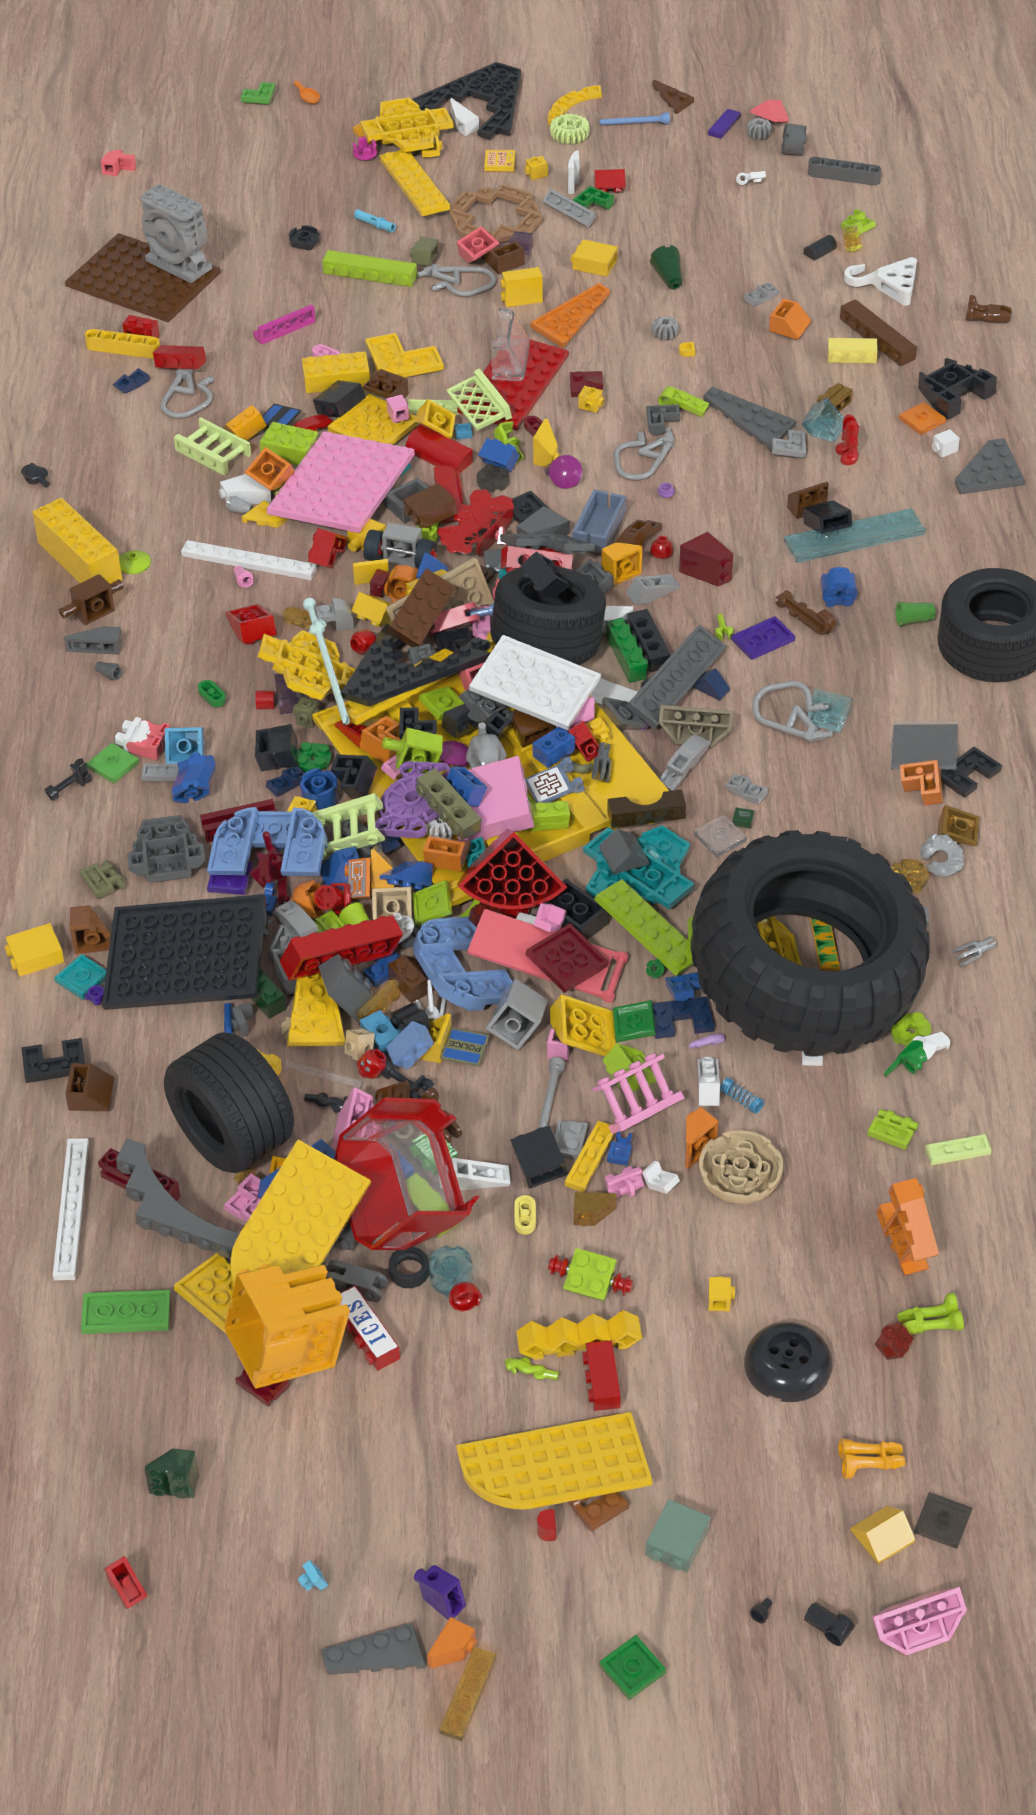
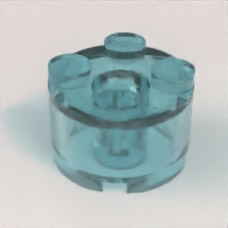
[429,1246,473,1298]

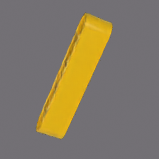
[84,329,160,359]

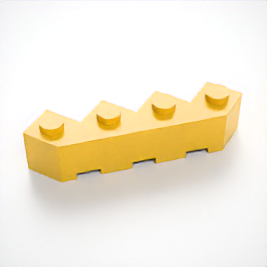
[516,1310,642,1360]

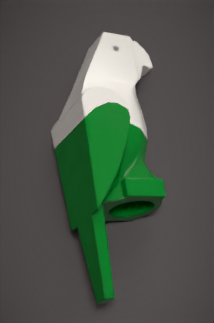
[884,1032,950,1077]

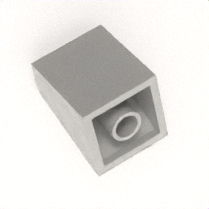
[486,978,548,1050]

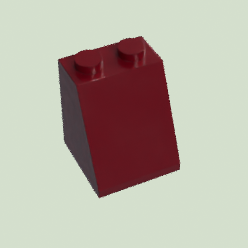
[679,531,733,587]

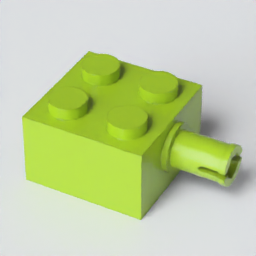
[382,728,443,774]

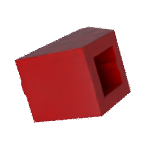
[565,720,599,762]

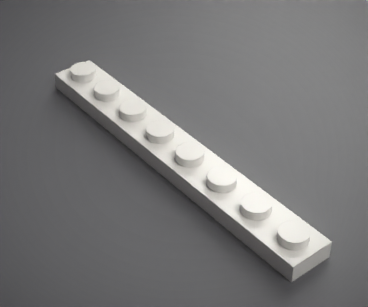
[181,540,317,580]
[53,1138,89,1280]

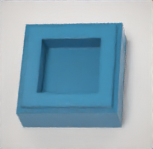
[454,423,472,439]

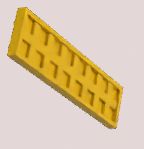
[379,149,450,216]
[333,649,454,725]

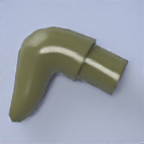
[572,762,593,774]

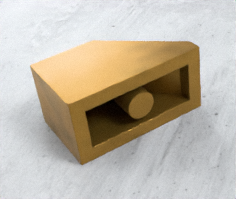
[574,1192,617,1226]

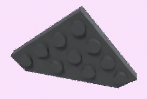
[955,438,1025,495]

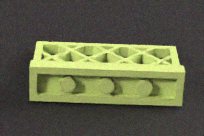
[446,369,512,431]

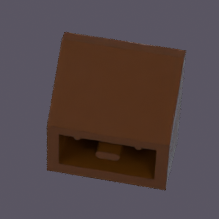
[482,241,524,274]
[363,369,409,399]
[787,482,829,519]
[65,1063,115,1112]

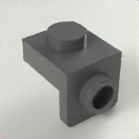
[231,1003,253,1037]

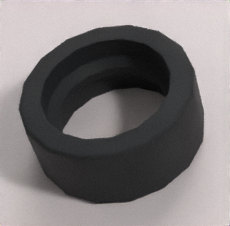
[389,1246,429,1288]

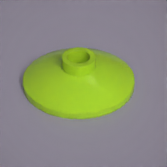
[119,550,151,574]

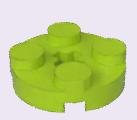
[891,1012,932,1047]

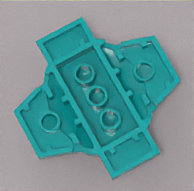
[583,825,695,909]

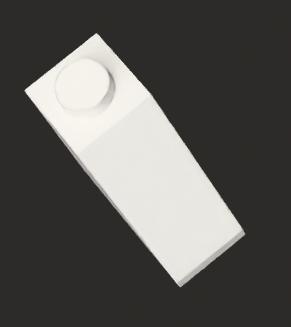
[219,474,271,504]

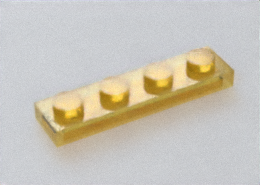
[439,1646,496,1741]

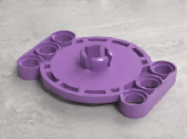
[375,761,450,838]

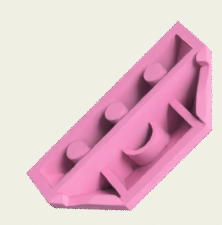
[331,1087,382,1151]
[872,1587,967,1655]

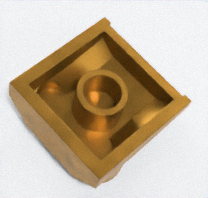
[937,805,980,846]

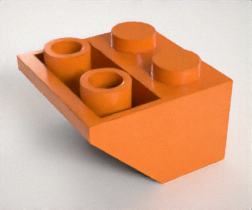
[769,298,811,340]
[423,835,471,872]

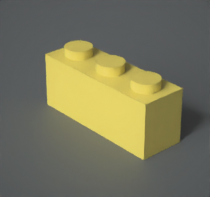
[827,338,877,364]

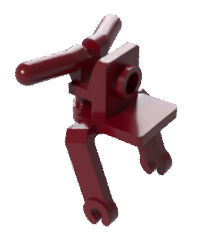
[249,831,290,905]

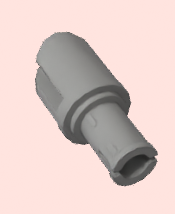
[952,936,996,967]

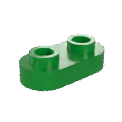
[197,680,226,707]

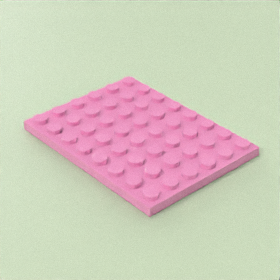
[267,432,415,533]

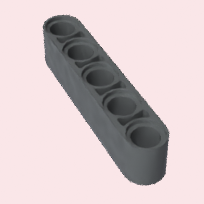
[808,157,881,185]

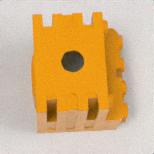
[224,1264,350,1389]

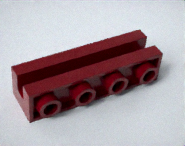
[200,799,277,843]
[98,1148,181,1201]

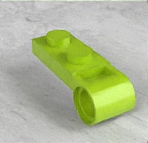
[658,386,709,417]

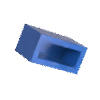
[478,438,520,473]

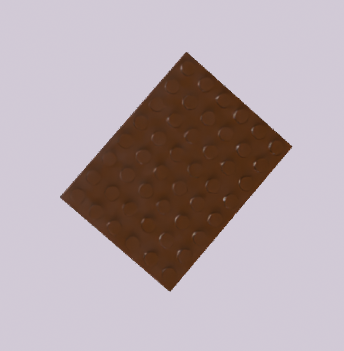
[65,233,221,323]

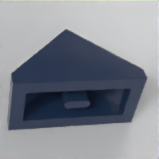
[692,668,730,701]

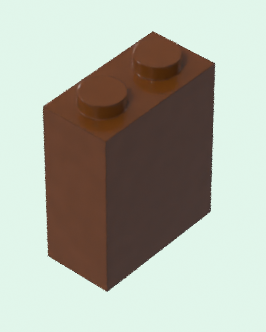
[403,483,457,528]

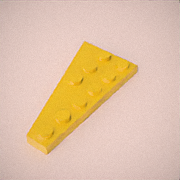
[287,973,346,1046]
[174,1253,234,1334]

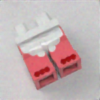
[115,717,170,760]

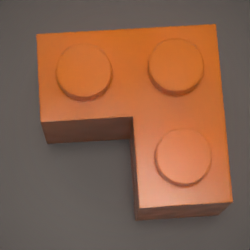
[360,716,400,763]
[900,760,943,806]

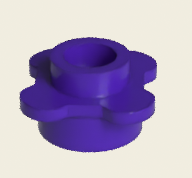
[85,985,104,1005]

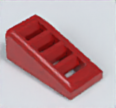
[334,720,367,748]

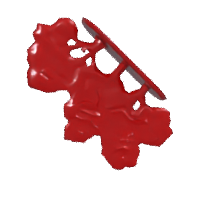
[437,489,514,557]

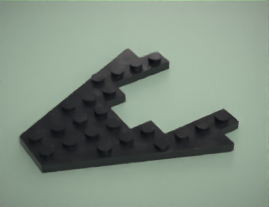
[412,62,521,139]
[341,624,490,706]

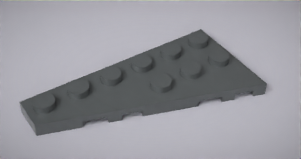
[703,387,796,452]

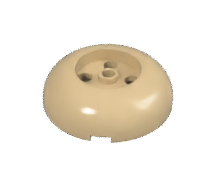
[699,1130,783,1204]

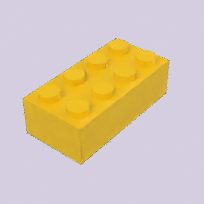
[302,352,370,393]

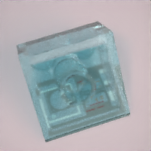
[802,397,844,442]
[807,688,853,733]

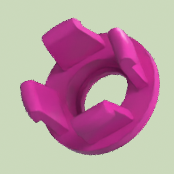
[353,137,377,160]

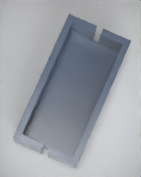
[572,489,626,554]

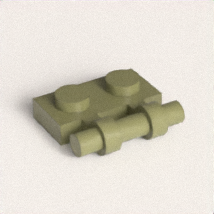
[79,860,126,899]

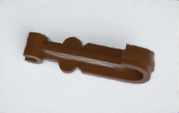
[775,590,837,635]

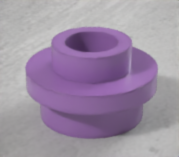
[658,483,674,498]

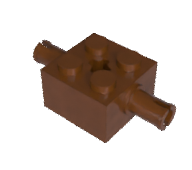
[58,574,124,626]

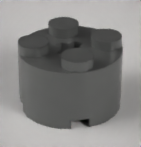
[781,123,807,156]

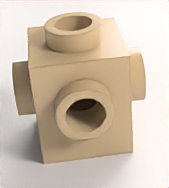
[344,1028,375,1060]

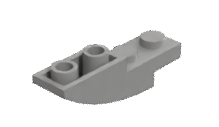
[659,734,711,791]
[272,900,319,937]

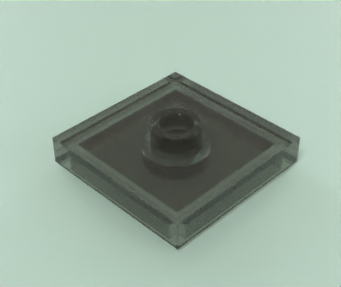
[914,1492,973,1549]

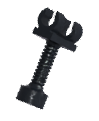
[44,758,93,801]
[380,1062,435,1099]

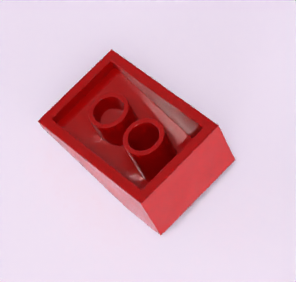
[225,604,277,644]

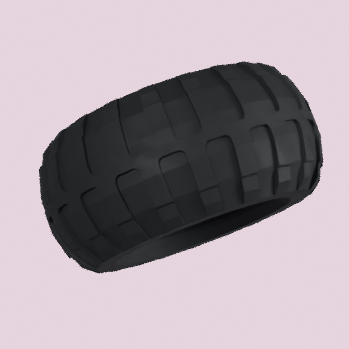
[690,830,930,1057]

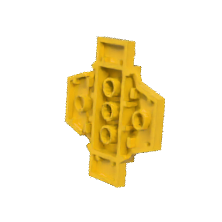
[360,97,453,152]
[257,630,356,700]

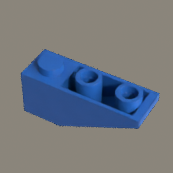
[380,861,433,890]

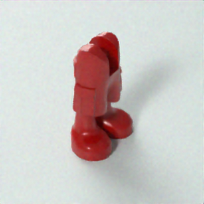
[835,414,859,466]

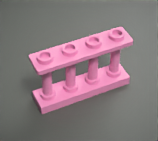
[592,1053,684,1134]

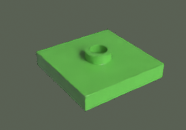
[87,743,139,783]

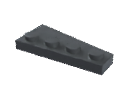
[321,1623,425,1675]

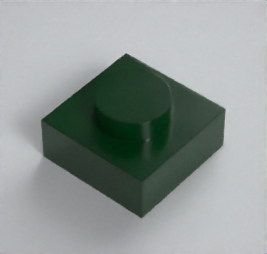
[732,807,754,829]

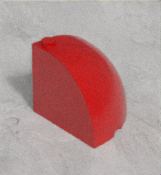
[457,828,567,909]

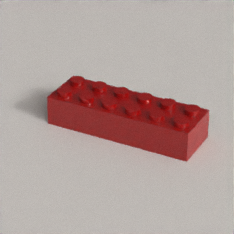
[279,915,403,981]

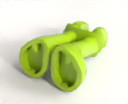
[897,1292,964,1335]

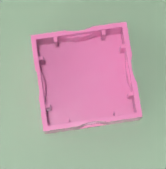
[458,756,535,841]

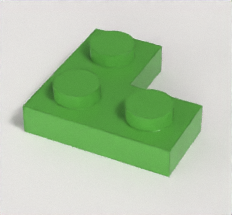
[241,82,276,104]

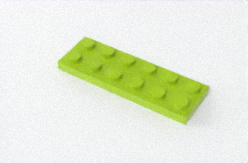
[594,879,693,976]

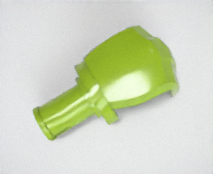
[493,422,524,462]

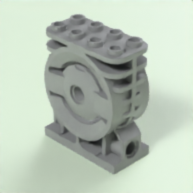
[141,184,212,283]

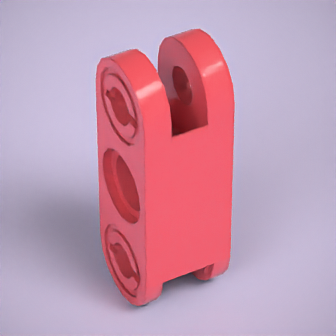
[429,602,480,635]

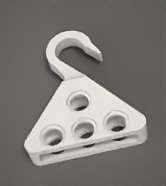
[844,257,917,306]

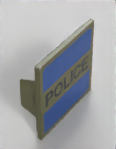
[440,1028,490,1067]

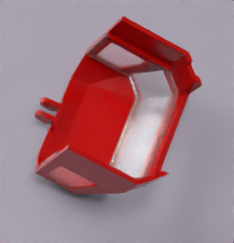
[334,1097,480,1250]

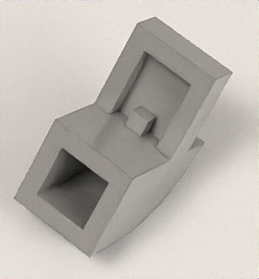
[315,598,354,631]

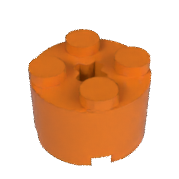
[384,565,418,603]

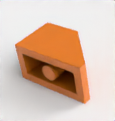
[427,1617,477,1668]

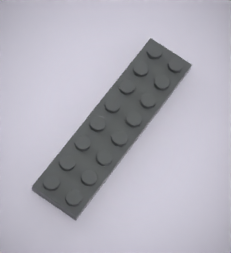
[626,625,727,729]

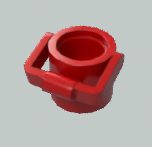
[314,883,351,915]

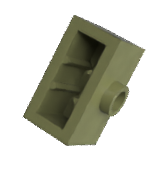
[410,237,439,266]

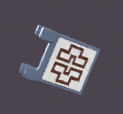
[526,757,585,803]

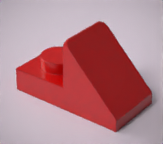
[104,1556,147,1609]

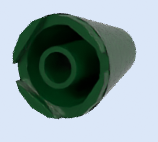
[649,245,682,289]

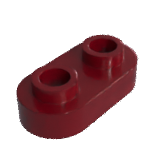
[524,416,543,437]

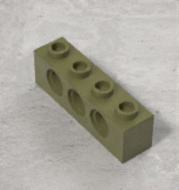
[416,768,482,840]

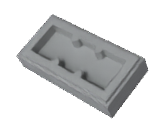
[141,763,179,781]

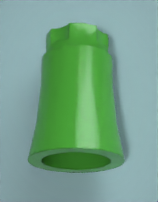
[895,601,936,626]

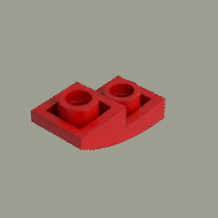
[294,414,333,431]

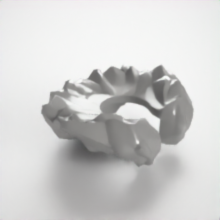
[920,833,965,877]

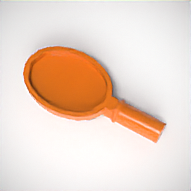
[294,81,320,104]

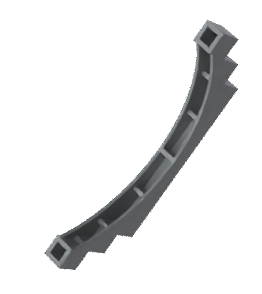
[116,1138,357,1265]

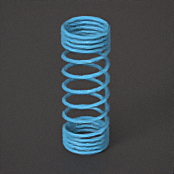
[720,1078,764,1114]

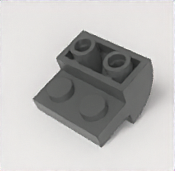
[459,689,509,722]

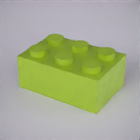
[260,422,319,465]

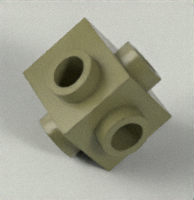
[293,697,321,729]

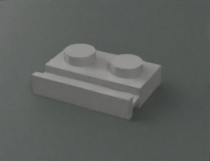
[554,1119,588,1160]

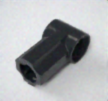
[804,1602,855,1646]

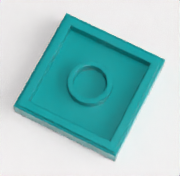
[54,954,106,1000]

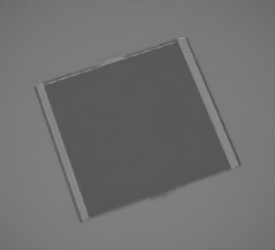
[890,721,959,770]

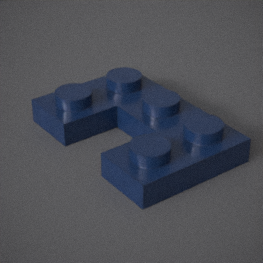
[653,996,714,1039]

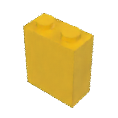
[570,239,618,277]
[500,267,543,307]
[4,923,64,977]

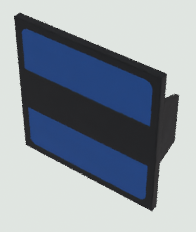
[262,404,301,429]

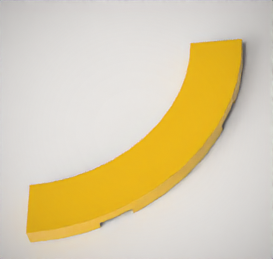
[548,85,602,125]

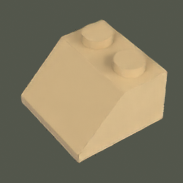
[372,887,413,920]

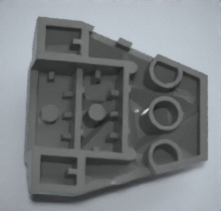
[127,815,205,882]

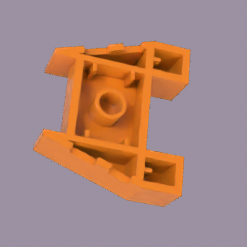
[876,1178,939,1276]

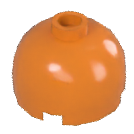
[290,880,325,919]

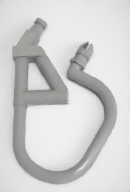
[417,264,496,297]
[160,369,214,418]
[613,427,675,480]
[752,681,833,743]

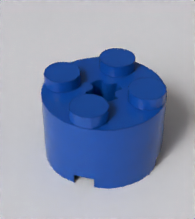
[820,567,857,607]
[300,769,339,810]

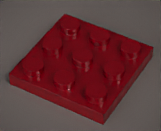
[525,924,609,993]

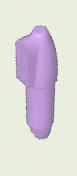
[689,1033,725,1049]

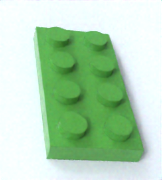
[81,1290,171,1334]

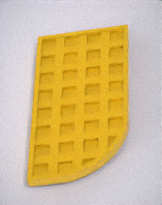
[231,1140,371,1283]
[456,1412,652,1510]

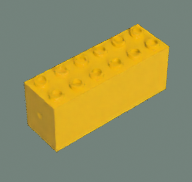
[32,497,122,584]

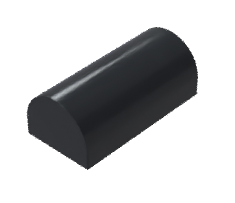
[803,235,837,261]

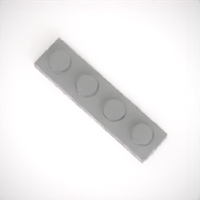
[542,188,597,228]

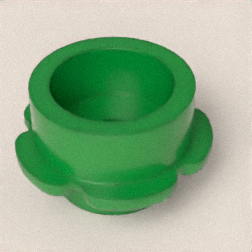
[646,959,665,978]

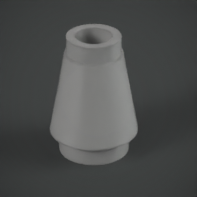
[226,496,252,514]

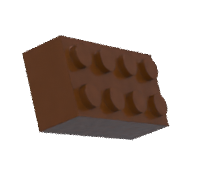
[386,568,456,647]

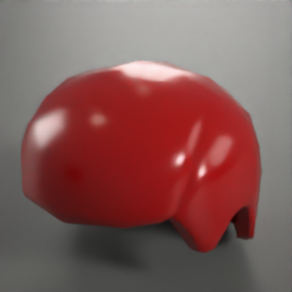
[448,1281,483,1312]

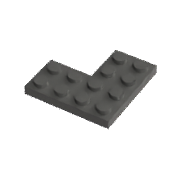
[500,533,595,554]

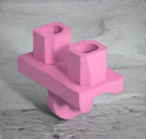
[605,1166,645,1197]

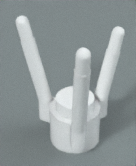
[415,980,447,1022]

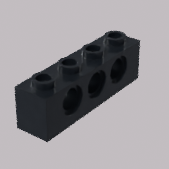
[625,609,671,672]

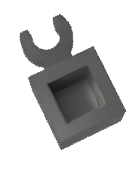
[407,644,435,666]

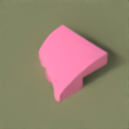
[224,1173,261,1222]

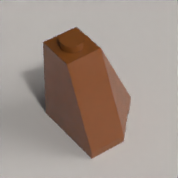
[70,905,111,955]

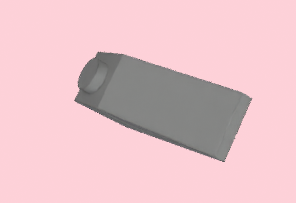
[626,574,680,604]

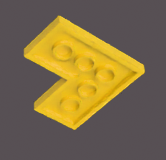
[365,333,444,378]

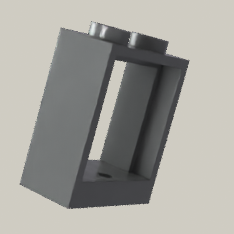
[385,478,429,524]

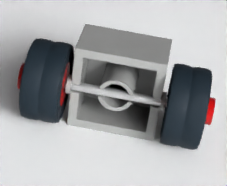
[363,522,437,569]

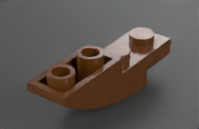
[615,519,662,548]

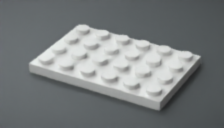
[469,635,601,730]

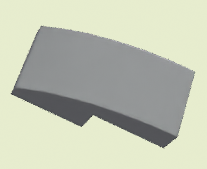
[743,283,779,307]
[725,774,768,804]

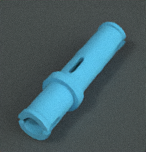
[354,209,396,233]

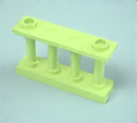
[174,417,251,476]
[312,793,385,860]

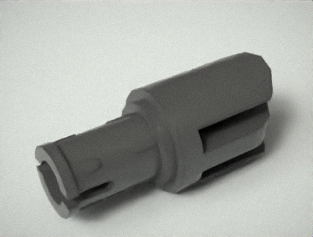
[591,742,612,783]

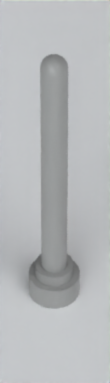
[538,1057,565,1128]

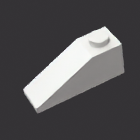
[443,1158,511,1190]

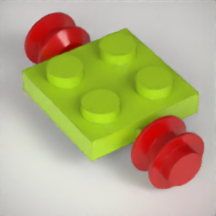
[548,1248,633,1302]

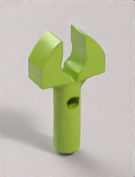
[715,614,733,641]

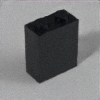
[313,380,366,417]
[802,500,852,534]
[510,1125,568,1189]

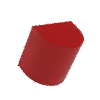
[255,690,275,709]
[537,1509,556,1541]

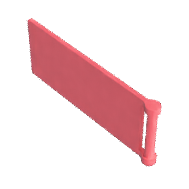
[467,909,629,1003]

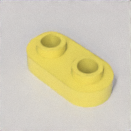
[514,1195,536,1235]

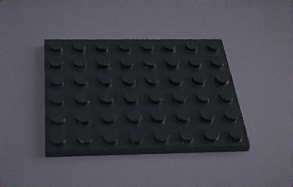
[102,894,266,1010]

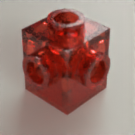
[875,1323,914,1360]

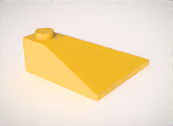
[550,994,616,1056]

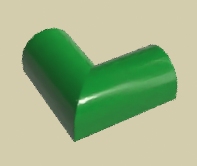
[573,186,614,210]

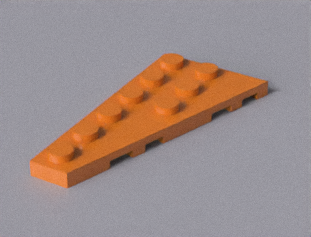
[530,283,610,348]

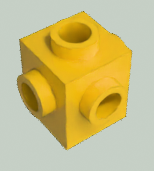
[578,386,605,413]

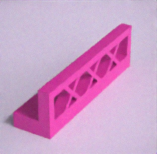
[253,304,315,345]

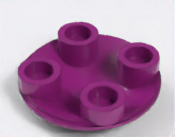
[549,455,583,489]
[439,741,469,767]

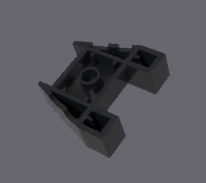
[918,358,997,419]

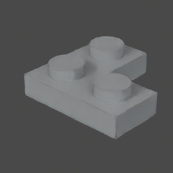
[771,430,806,458]

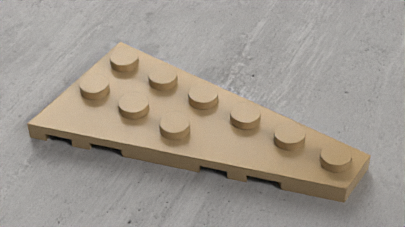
[386,558,494,622]

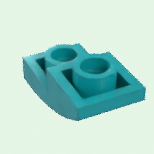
[466,836,486,867]

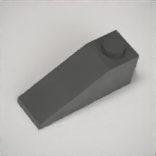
[64,626,123,655]

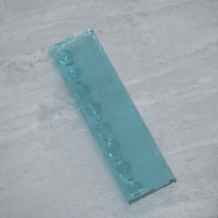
[784,508,926,563]

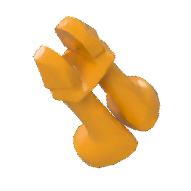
[838,1438,905,1479]

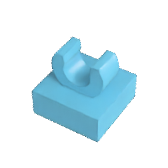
[298,1560,329,1591]

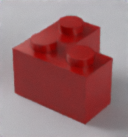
[308,528,348,569]

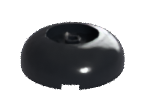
[744,1322,832,1402]

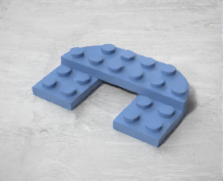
[207,807,328,876]
[413,916,513,1011]

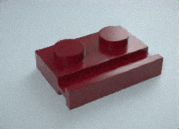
[235,1369,290,1407]

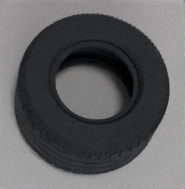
[490,566,606,665]
[938,568,1036,683]
[164,1032,294,1173]

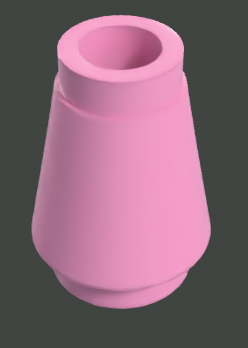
[234,566,253,588]

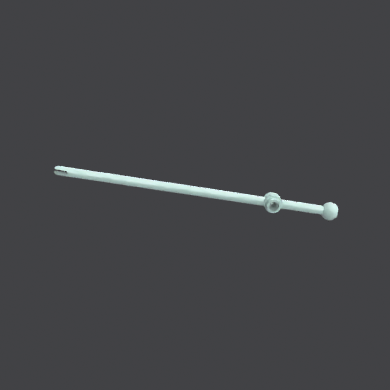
[303,598,350,725]

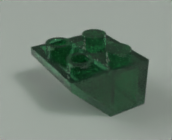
[144,1448,199,1499]

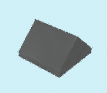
[599,828,649,875]

